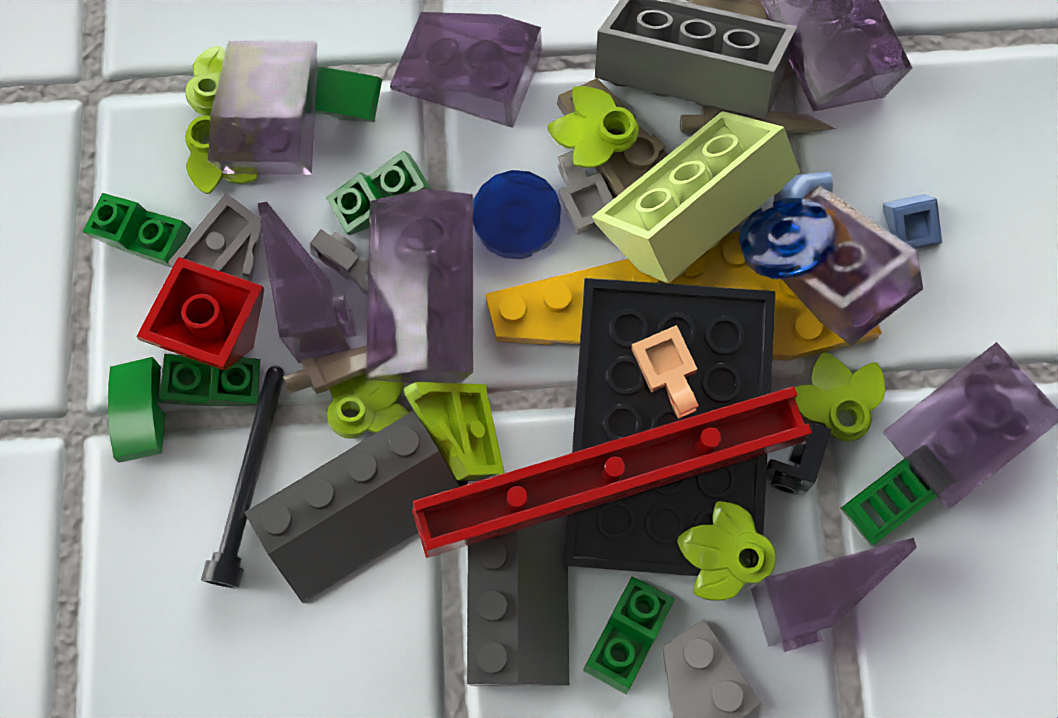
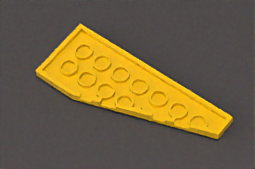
[485,207,882,361]

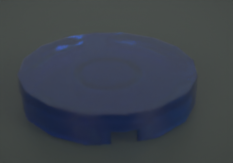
[471,170,561,259]
[739,198,837,279]

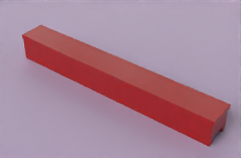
[412,386,812,558]

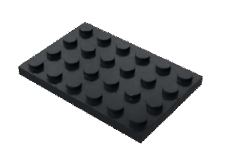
[564,278,775,576]

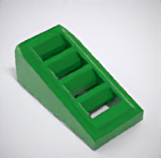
[840,446,953,547]

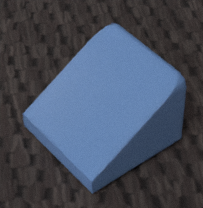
[883,194,942,252]

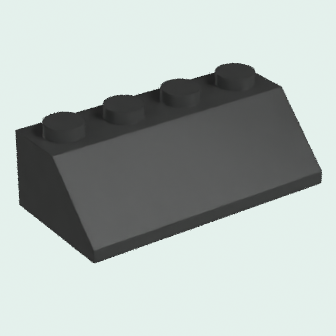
[595,0,797,119]
[244,411,460,603]
[467,481,570,686]

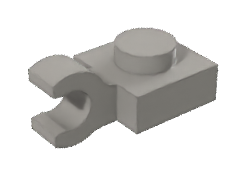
[557,150,613,235]
[310,229,391,296]

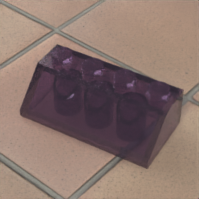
[761,0,913,111]
[366,189,473,383]

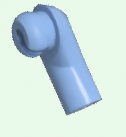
[774,171,833,220]

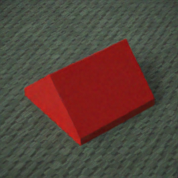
[136,257,265,371]

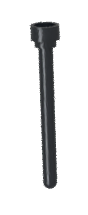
[201,365,285,589]

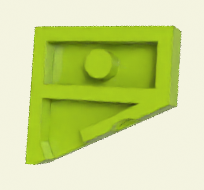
[404,382,505,481]

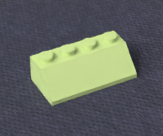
[592,111,800,283]

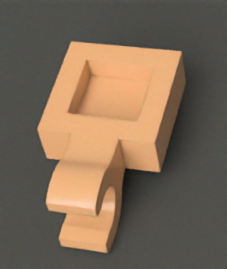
[631,325,698,419]

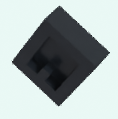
[766,423,832,495]

